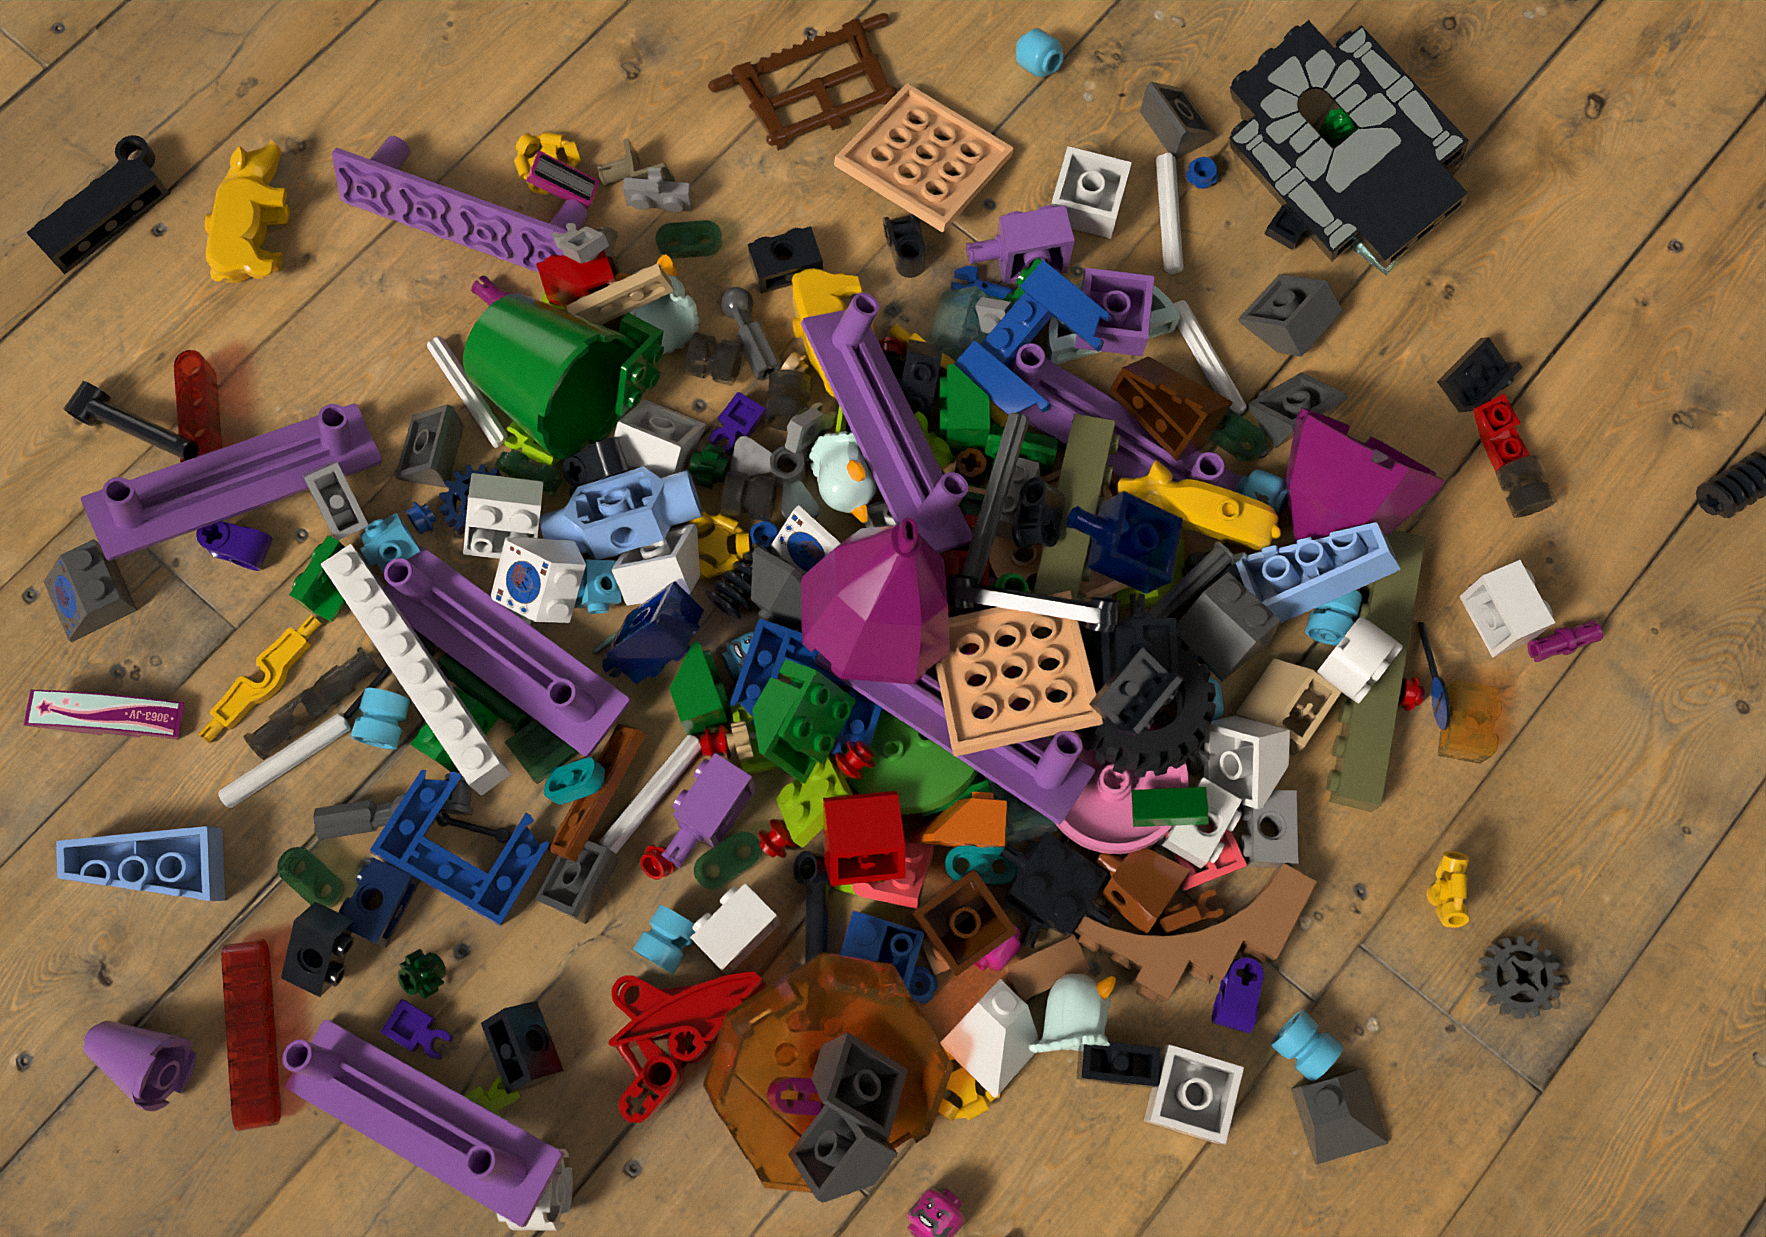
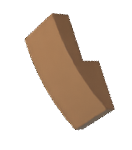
[1003,935,1090,1001]

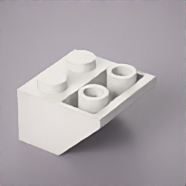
[463,473,543,559]

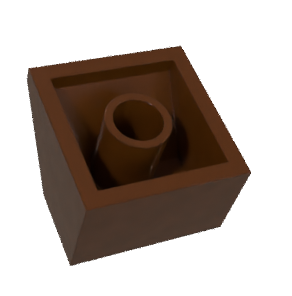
[910,869,1018,976]

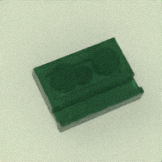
[505,719,579,785]

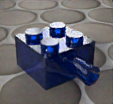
[1066,491,1183,594]
[602,581,704,684]

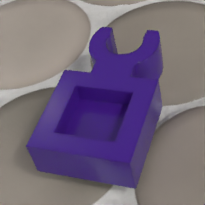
[710,392,767,455]
[380,999,454,1060]

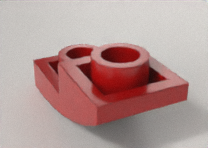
[1473,393,1531,474]

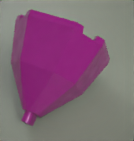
[1285,407,1444,544]
[800,518,950,685]

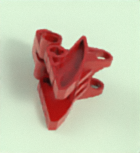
[608,971,767,1123]

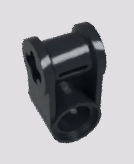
[883,213,925,278]
[563,437,630,487]
[1012,477,1066,549]

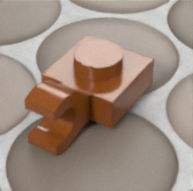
[1156,890,1224,936]

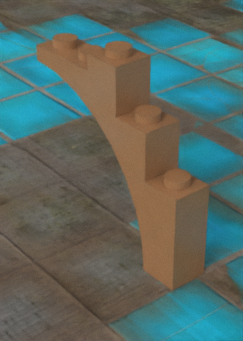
[1073,863,1317,1004]

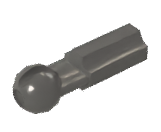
[721,287,783,381]
[313,792,407,839]

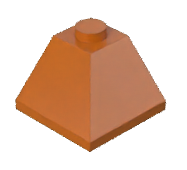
[909,792,1007,848]

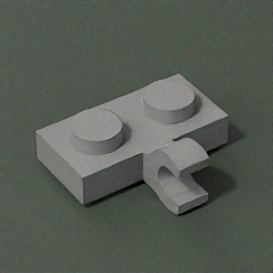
[623,167,693,213]

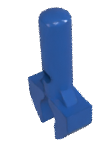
[951,265,1014,302]

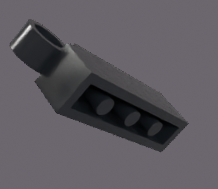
[26,135,170,274]

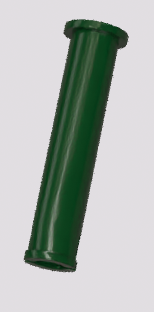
[437,653,533,734]

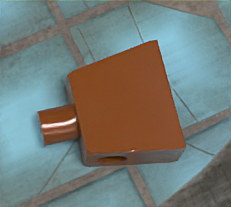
[1095,848,1190,935]

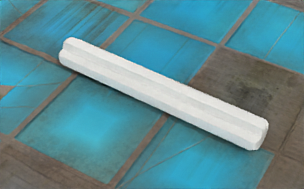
[1156,153,1183,275]
[1174,300,1247,418]
[427,336,509,448]
[218,713,351,808]
[599,735,702,854]

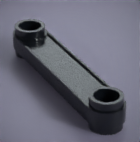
[946,574,1121,632]

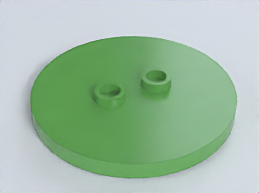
[841,708,978,814]

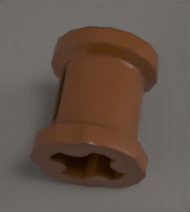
[954,448,986,486]

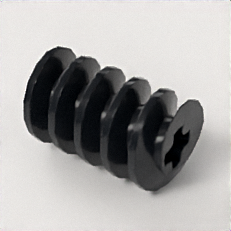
[1696,451,1766,518]
[705,543,769,620]

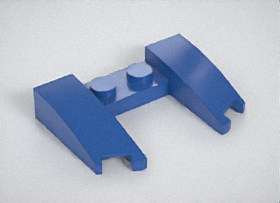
[954,260,1112,415]
[730,618,882,755]
[370,770,549,926]

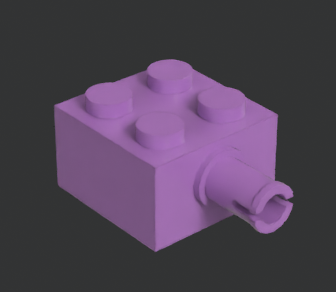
[966,205,1075,284]
[1052,268,1154,356]
[661,753,756,868]

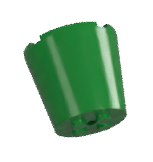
[463,293,637,459]

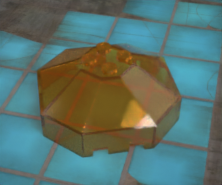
[703,953,954,1193]

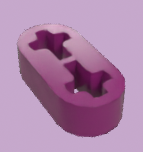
[767,1077,825,1115]

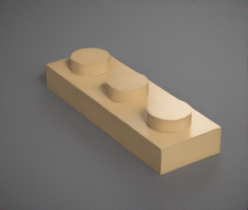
[566,263,674,325]

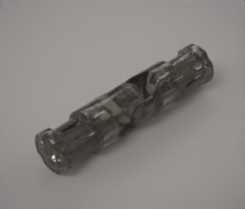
[243,646,381,760]

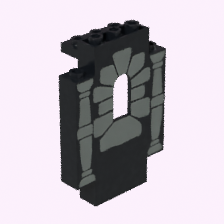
[1229,20,1469,269]

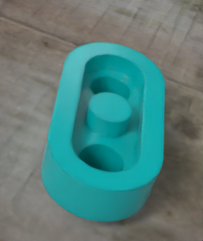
[544,757,605,805]
[944,846,1018,885]

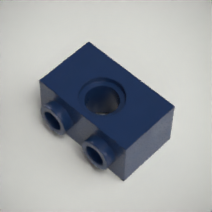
[339,857,421,947]

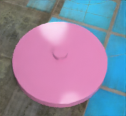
[1054,721,1188,854]

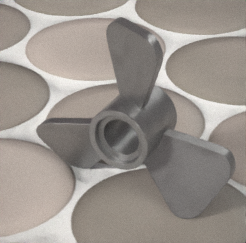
[731,429,833,519]

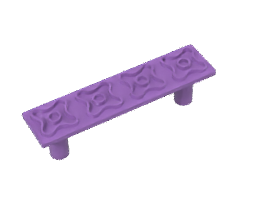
[332,136,588,272]
[801,293,973,552]
[1008,343,1242,492]
[81,403,382,561]
[384,546,631,757]
[815,652,1095,824]
[283,1020,564,1227]

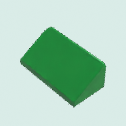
[1131,787,1209,827]

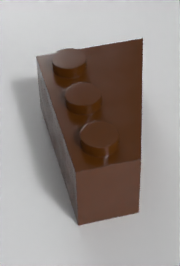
[1109,356,1233,461]

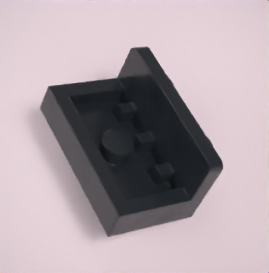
[1437,337,1522,413]
[1089,647,1183,736]

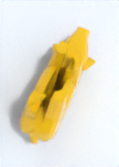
[205,140,290,283]
[792,268,875,401]
[1118,460,1281,550]

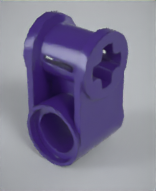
[196,521,273,571]
[1211,958,1264,1033]

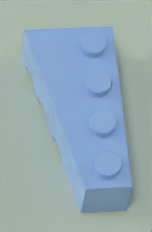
[1234,522,1401,623]
[56,826,225,901]

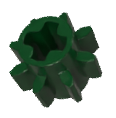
[689,444,730,489]
[398,949,446,999]

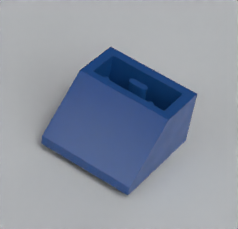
[831,911,925,1007]

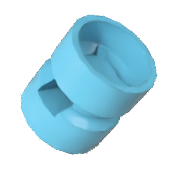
[1305,590,1363,646]
[350,688,411,750]
[632,904,695,974]
[1270,1009,1344,1083]

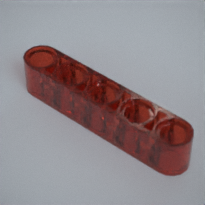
[174,350,222,463]
[221,939,281,1132]

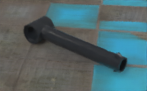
[63,381,199,461]
[793,851,831,1029]

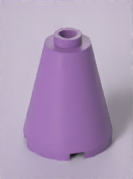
[84,1021,197,1112]

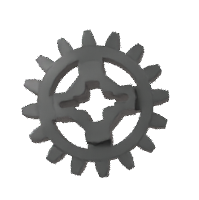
[1476,936,1563,1019]

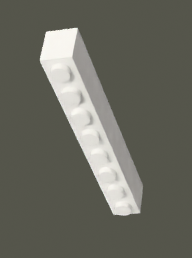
[321,544,512,796]

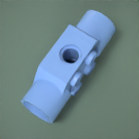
[539,467,703,560]

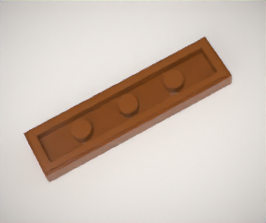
[547,724,647,862]

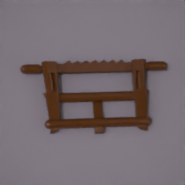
[708,13,897,151]

